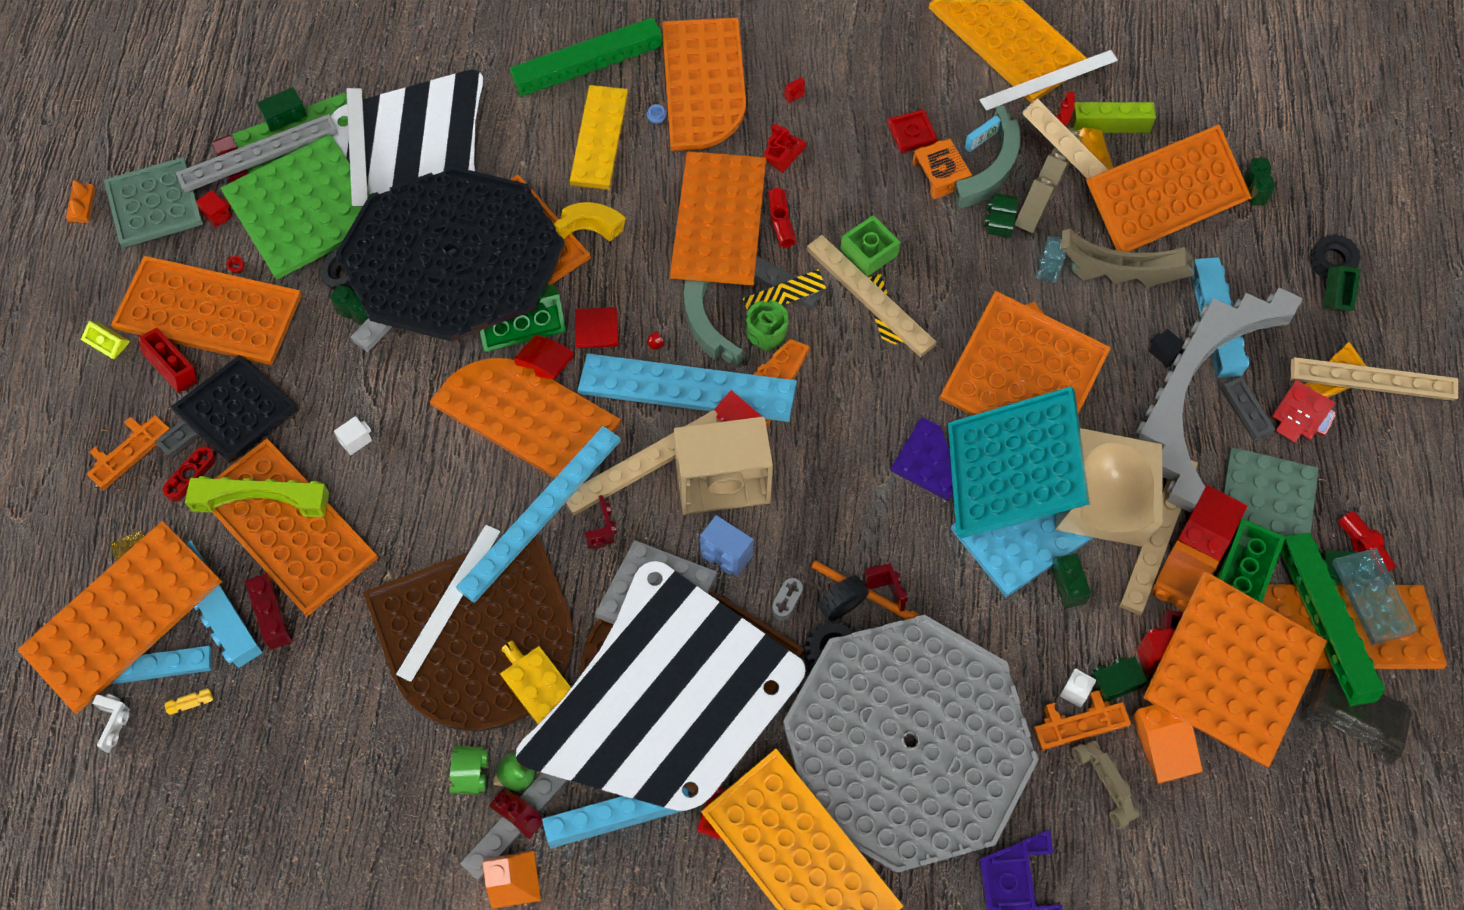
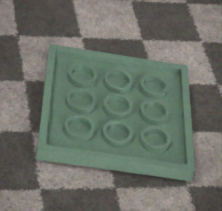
[104,157,204,248]
[1223,447,1319,536]

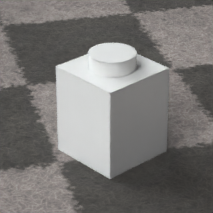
[334,416,372,456]
[1060,668,1096,708]

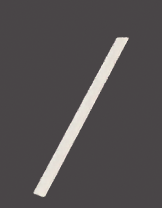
[980,50,1118,110]
[347,88,367,206]
[396,525,500,682]

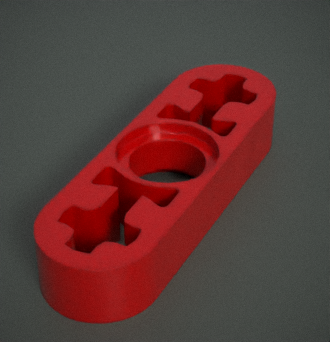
[162,446,216,502]

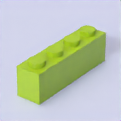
[1070,102,1156,133]

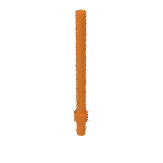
[811,560,920,620]

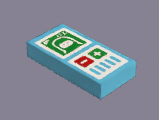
[965,116,1001,152]

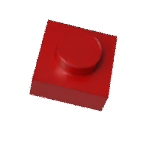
[784,77,805,103]

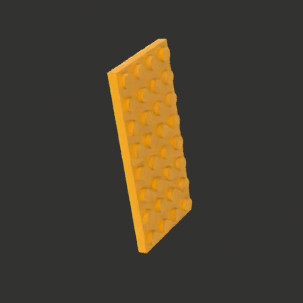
[929,0,1088,103]
[701,749,904,910]

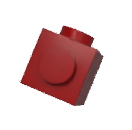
[195,190,232,228]

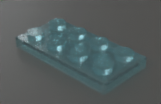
[1332,548,1418,645]

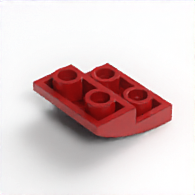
[1056,92,1075,129]
[575,307,618,348]
[514,335,574,380]

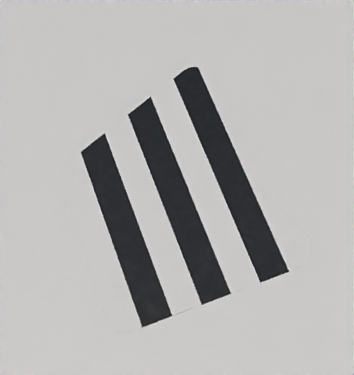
[331,70,483,194]
[516,561,805,811]

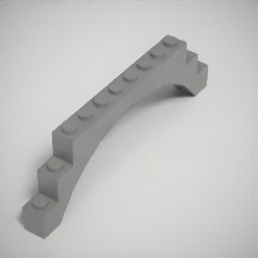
[1136,288,1303,513]

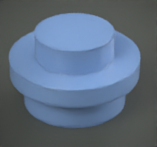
[647,104,667,124]

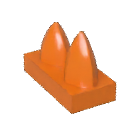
[66,179,96,222]

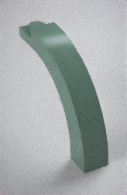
[954,105,1020,209]
[684,280,742,366]

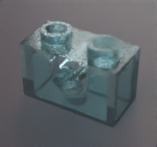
[1036,236,1066,283]

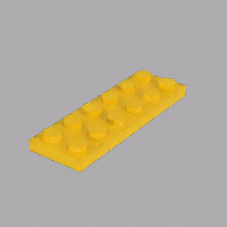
[570,85,628,190]

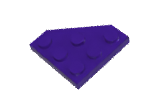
[891,417,953,501]

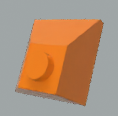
[483,850,541,909]

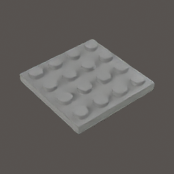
[595,540,717,624]

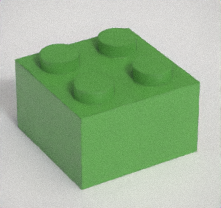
[840,215,900,277]

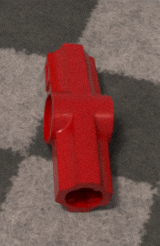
[768,187,797,248]
[1338,511,1397,577]

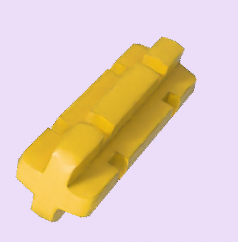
[165,688,213,715]

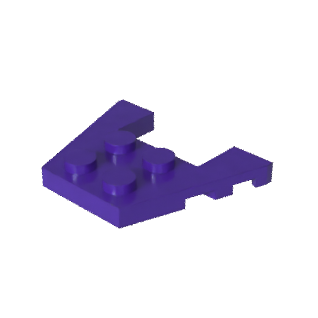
[979,830,1063,910]

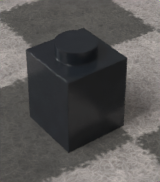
[1149,329,1184,368]

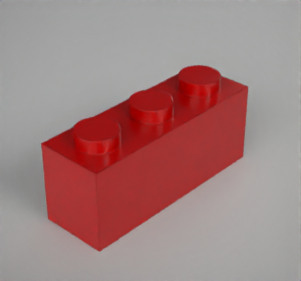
[138,328,197,394]

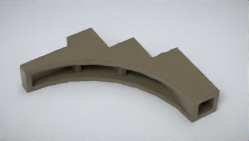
[1014,128,1083,233]
[1060,229,1194,288]

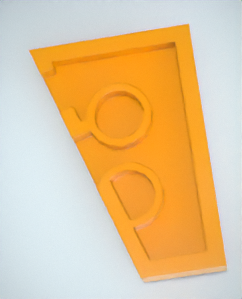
[1079,127,1114,170]
[1305,342,1367,398]

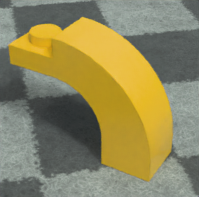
[554,202,626,242]

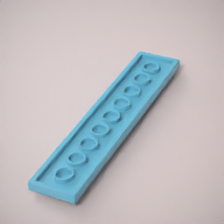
[578,353,797,422]

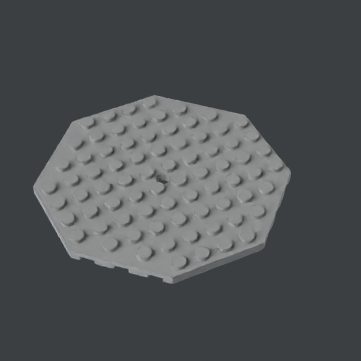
[782,615,1038,873]

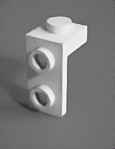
[93,694,130,753]

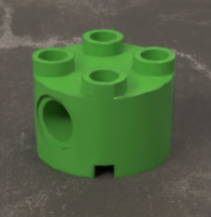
[746,300,789,351]
[449,745,489,795]

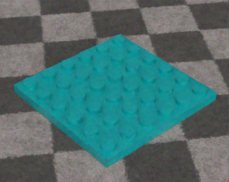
[948,386,1090,539]

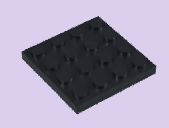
[171,355,298,463]

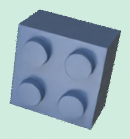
[700,515,754,577]

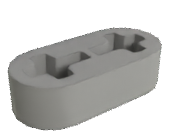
[772,578,803,620]

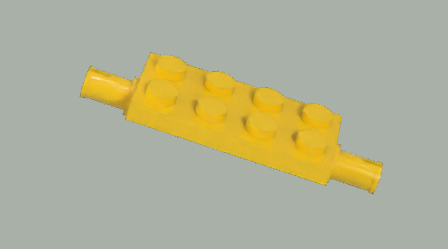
[500,641,571,725]

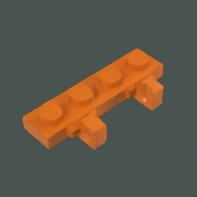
[87,415,170,491]
[1033,690,1131,751]

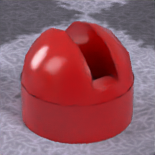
[226,256,245,274]
[647,331,665,350]

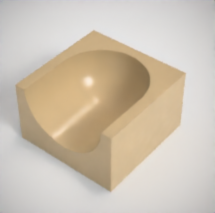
[674,417,773,515]
[1055,428,1163,547]

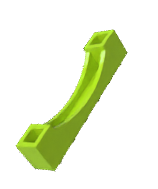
[185,476,329,518]

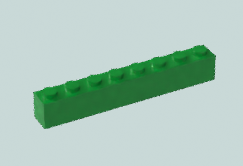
[509,17,663,97]
[1280,533,1385,706]

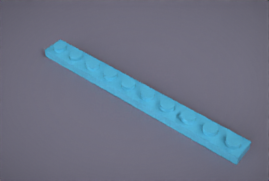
[456,426,621,603]

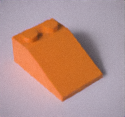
[1131,705,1203,784]

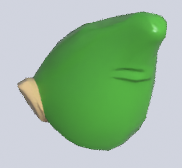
[493,752,535,792]

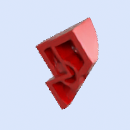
[764,123,806,173]

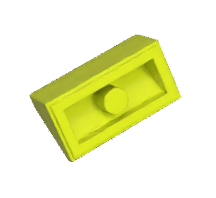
[81,321,130,359]

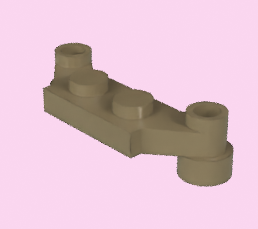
[1071,740,1140,830]

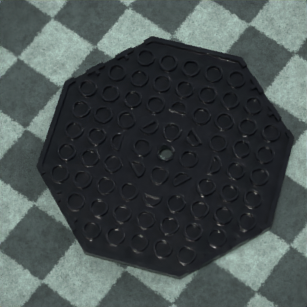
[335,166,565,342]

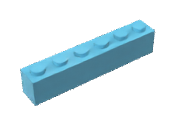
[1191,257,1249,378]
[185,540,263,668]
[542,787,689,849]

